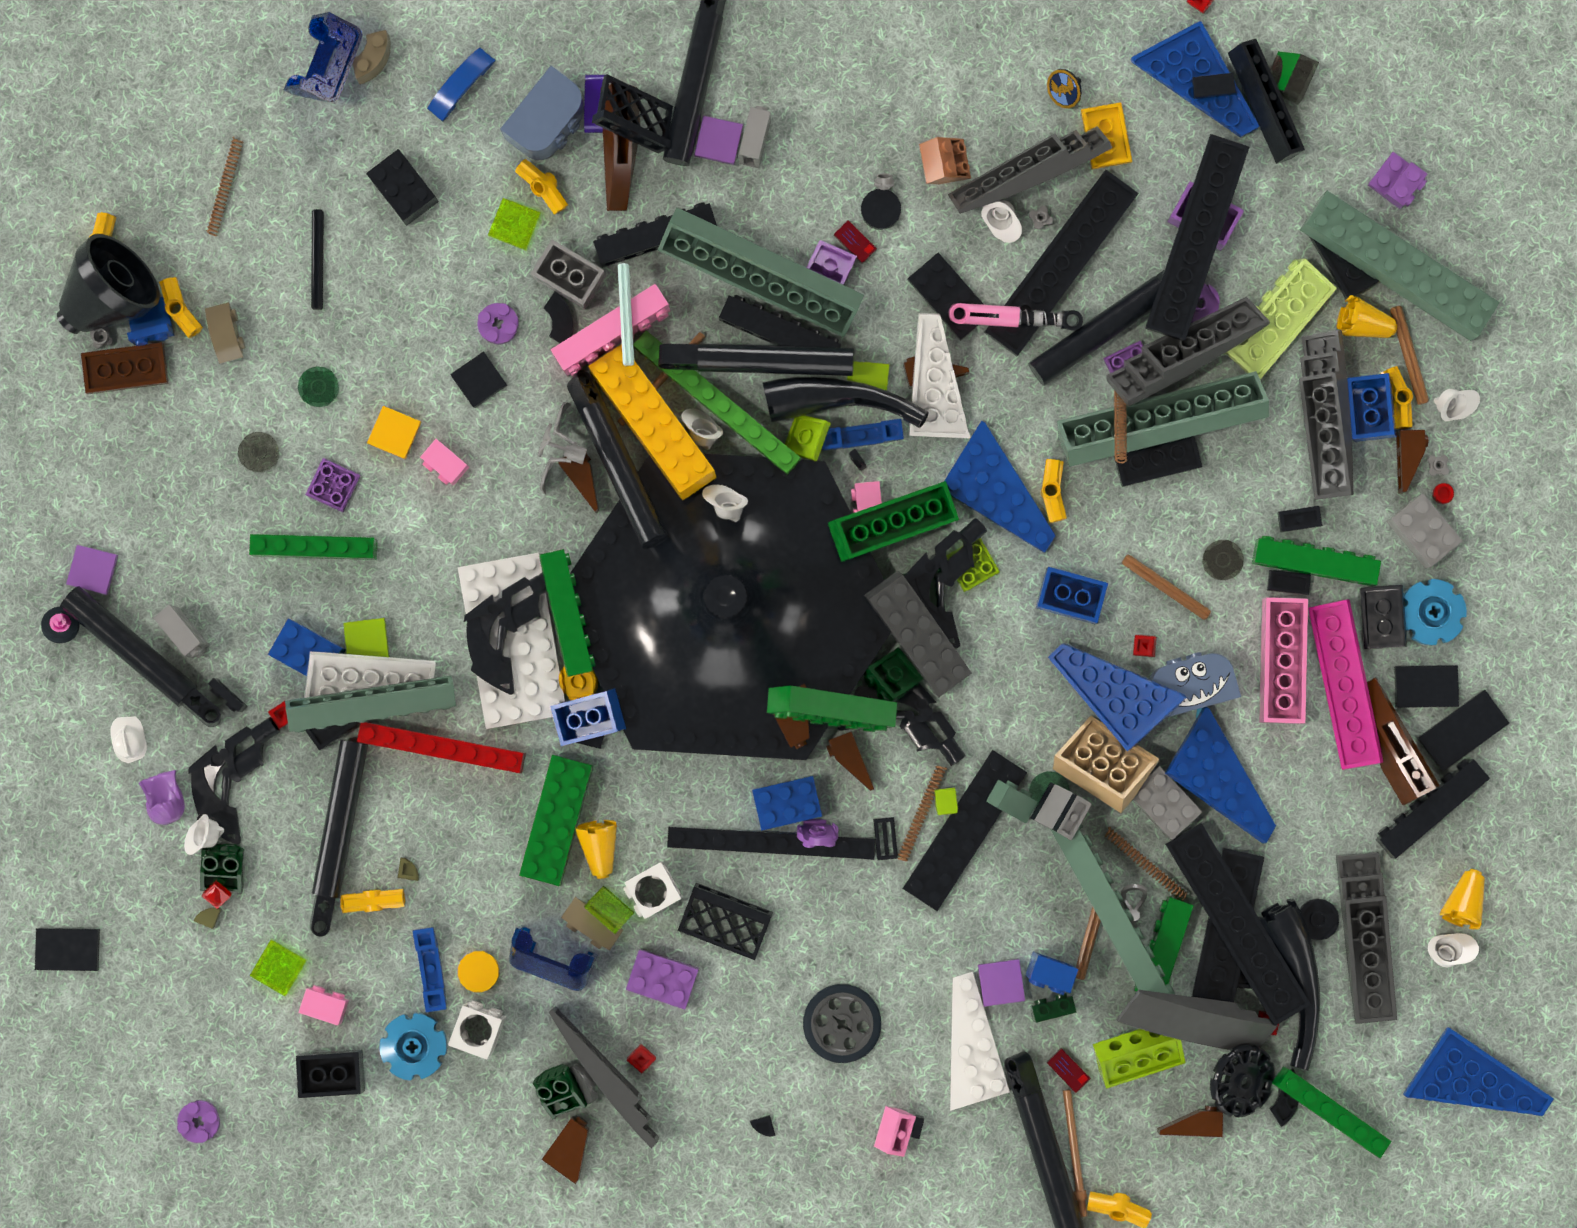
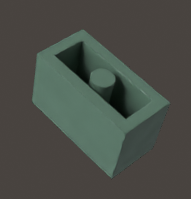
[986,780,1038,823]

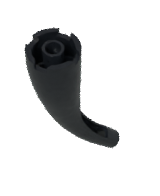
[763,377,929,428]
[1258,899,1320,1071]

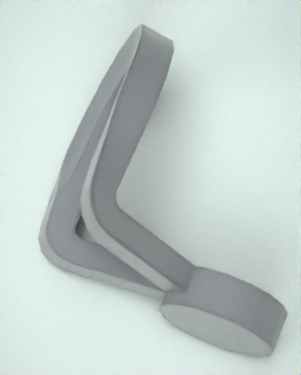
[1121,884,1147,923]

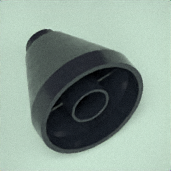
[57,234,160,334]

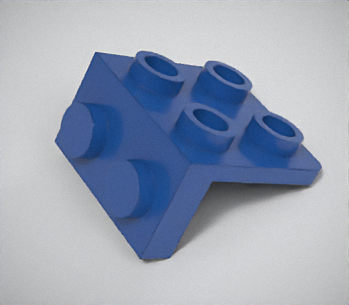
[127,297,175,346]

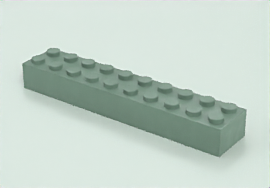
[1300,190,1500,341]
[657,207,864,337]
[1057,371,1269,467]
[1050,823,1175,994]

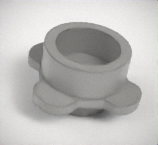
[874,173,894,190]
[1029,206,1053,230]
[90,327,113,349]
[1428,455,1449,476]

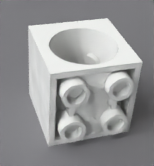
[623,861,683,919]
[448,1000,507,1060]

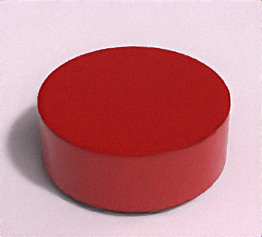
[1432,483,1454,504]

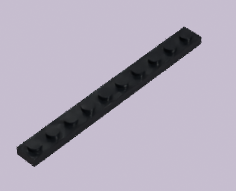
[667,827,875,860]

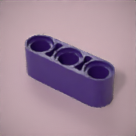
[584,74,604,133]

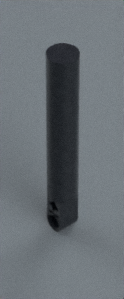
[663,0,726,166]
[1028,270,1164,386]
[658,343,854,376]
[567,370,668,549]
[60,586,221,727]
[310,740,368,937]
[1004,1051,1084,1228]

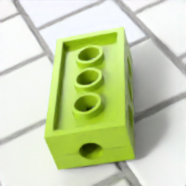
[1093,1029,1186,1089]

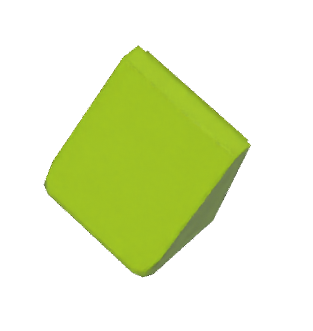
[935,788,958,815]

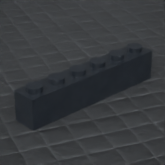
[1228,39,1305,164]
[593,202,717,268]
[719,295,841,348]
[1375,759,1490,859]

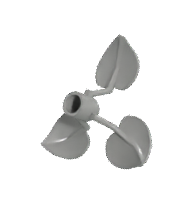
[538,402,587,494]

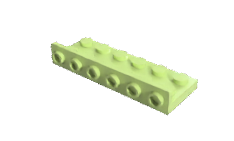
[1223,258,1337,379]

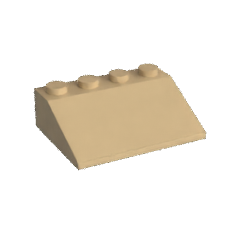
[1053,716,1159,813]

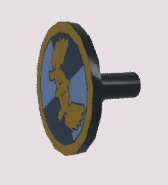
[1047,69,1082,109]

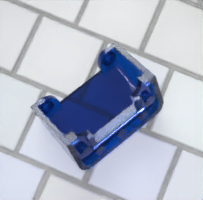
[284,12,362,103]
[509,925,598,991]

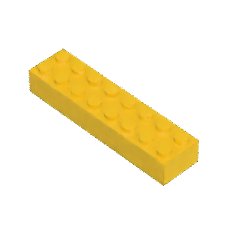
[588,344,717,501]

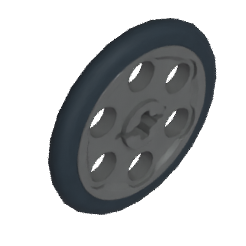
[803,984,881,1063]

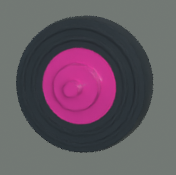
[41,607,80,643]

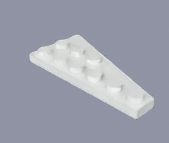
[909,313,970,438]
[304,651,436,698]
[950,972,1010,1111]

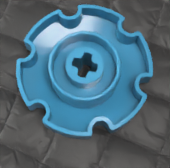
[1404,579,1467,646]
[379,1012,447,1080]

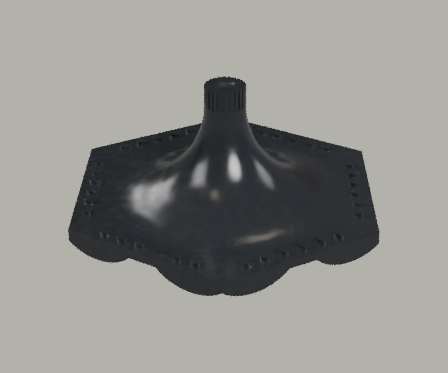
[570,453,890,760]

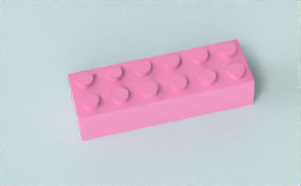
[551,284,670,377]
[1259,597,1308,724]

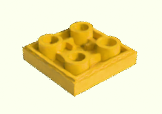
[367,406,422,460]

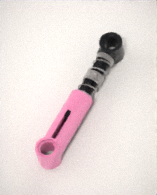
[948,303,1083,331]

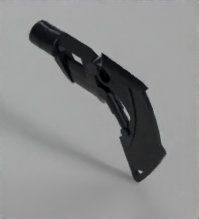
[904,518,987,648]
[464,572,547,695]
[838,684,966,766]
[188,717,280,845]

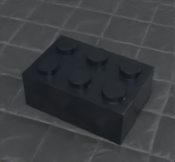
[366,149,439,226]
[296,1049,365,1098]

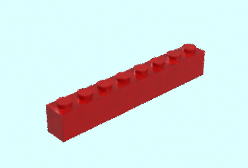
[357,722,526,774]

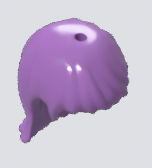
[139,770,185,825]

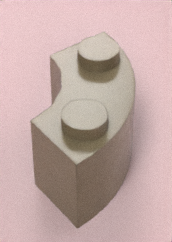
[351,30,391,85]
[205,302,246,364]
[561,897,623,951]

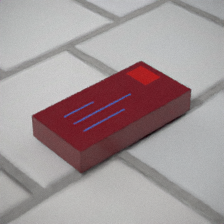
[833,220,877,264]
[1046,1048,1091,1093]

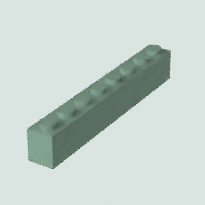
[285,675,456,733]

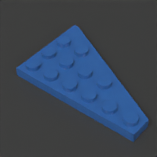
[1130,21,1260,138]
[944,421,1055,553]
[1048,643,1187,751]
[1165,707,1276,844]
[1403,1027,1554,1116]

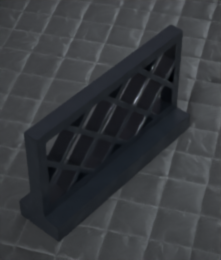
[592,74,673,154]
[677,883,773,960]

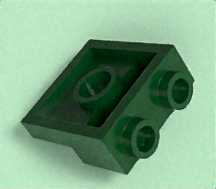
[864,647,924,702]
[1030,993,1077,1023]

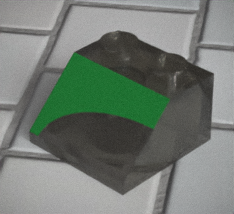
[1270,51,1319,105]

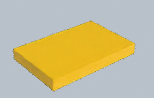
[1081,102,1132,170]

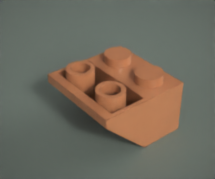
[919,137,971,185]

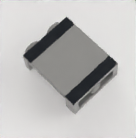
[1030,782,1092,840]

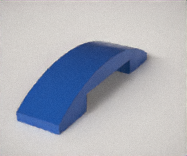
[427,48,495,122]
[822,419,904,450]
[412,927,447,1013]

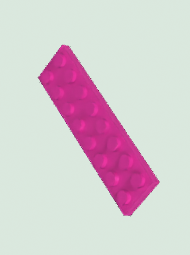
[1308,599,1383,770]

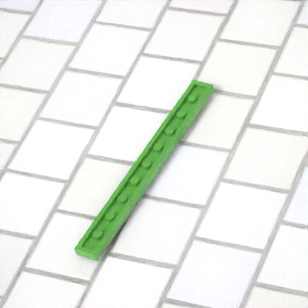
[633,330,801,475]

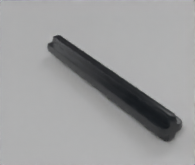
[311,209,324,310]

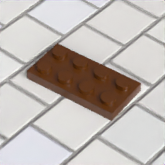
[81,342,169,394]

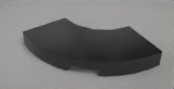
[544,291,573,344]
[1269,1068,1298,1127]

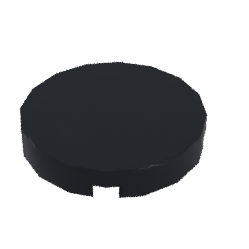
[861,189,901,230]
[1300,899,1339,940]

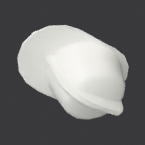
[981,199,1022,243]
[1434,389,1480,422]
[681,408,723,450]
[702,485,748,522]
[111,716,147,763]
[184,814,224,855]
[1428,933,1479,968]

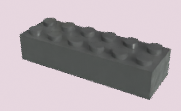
[864,571,972,698]

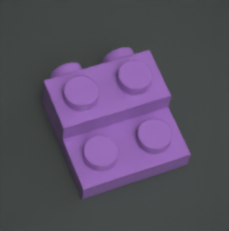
[1368,152,1427,209]
[806,240,857,285]

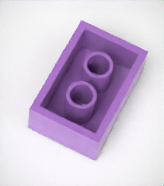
[1167,181,1244,251]
[626,948,699,1010]

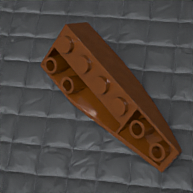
[600,84,640,211]
[1367,677,1440,806]

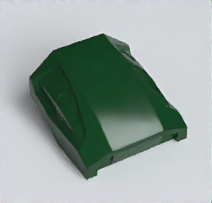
[200,844,245,894]
[532,1064,587,1120]

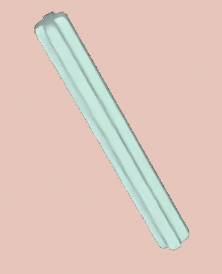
[618,263,634,366]

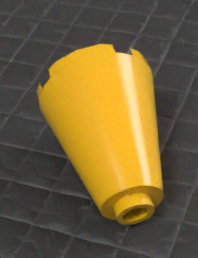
[1336,295,1397,338]
[575,820,617,879]
[1439,869,1485,930]

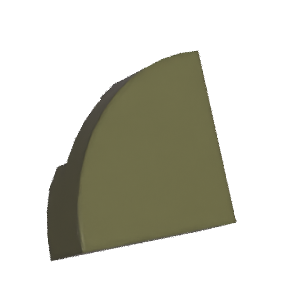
[397,857,419,881]
[193,908,222,929]

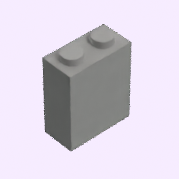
[739,106,771,168]
[153,605,209,658]

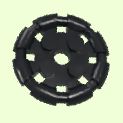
[1210,1044,1275,1118]

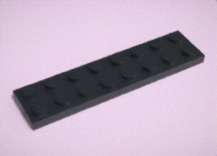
[902,750,1027,911]
[1191,848,1264,1002]

